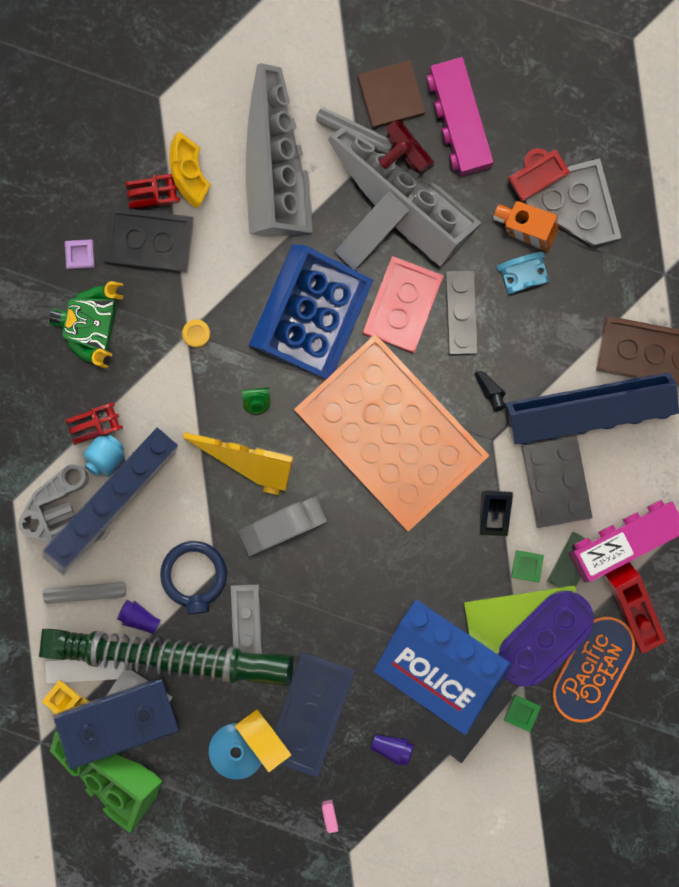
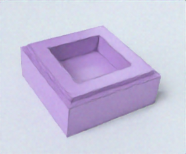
[65,240,95,270]

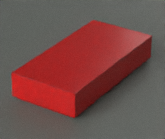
[508,149,570,202]

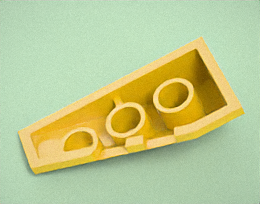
[183,432,294,495]

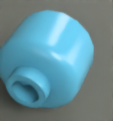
[83,435,125,477]

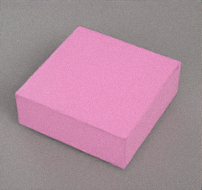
[322,799,338,833]

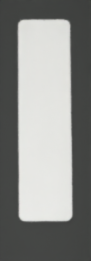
[45,659,132,683]

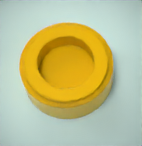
[182,319,211,348]

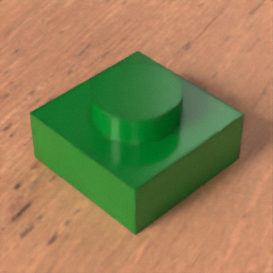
[511,550,544,583]
[503,694,541,732]

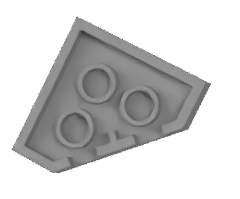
[524,158,621,247]

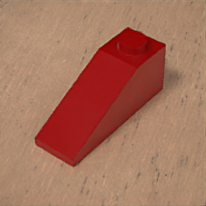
[605,562,667,654]

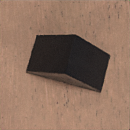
[480,491,513,536]

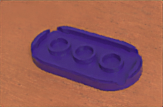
[498,590,594,687]

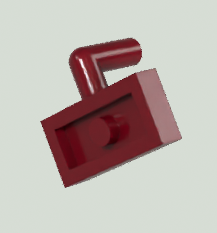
[379,120,435,171]

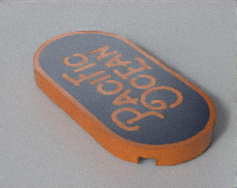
[552,617,635,723]

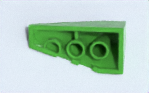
[50,731,162,833]

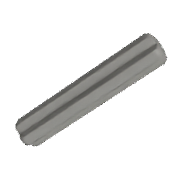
[316,107,393,155]
[43,582,126,604]

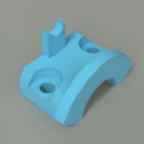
[497,252,550,295]

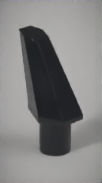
[474,371,506,411]

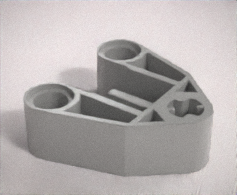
[18,464,110,543]
[237,496,328,557]

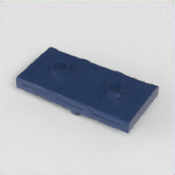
[52,678,179,770]

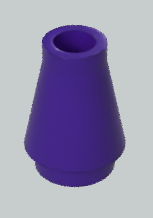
[117,600,160,635]
[371,734,415,766]

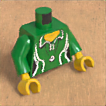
[49,281,123,369]

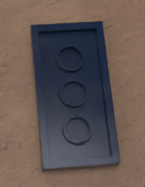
[274,651,355,777]

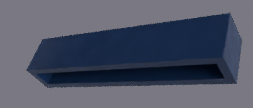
[506,372,679,445]
[42,427,178,576]

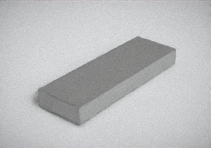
[334,191,410,270]
[231,584,262,654]

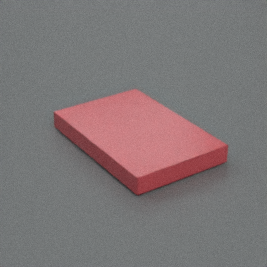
[362,256,444,353]

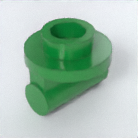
[241,387,270,414]

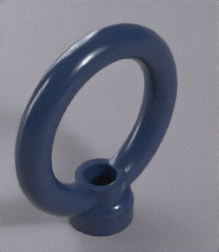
[160,541,227,614]

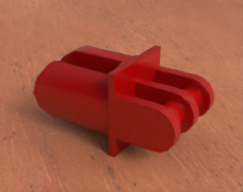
[125,174,180,209]
[65,402,123,445]

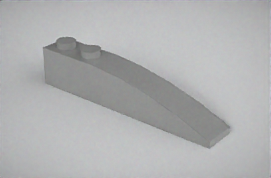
[246,63,313,237]
[328,126,481,267]

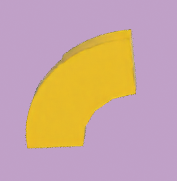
[169,131,211,209]

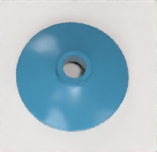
[209,723,262,779]

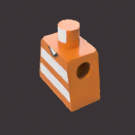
[493,201,559,252]

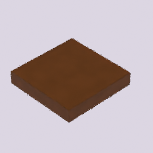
[358,60,425,129]

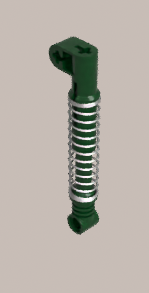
[39,628,294,686]

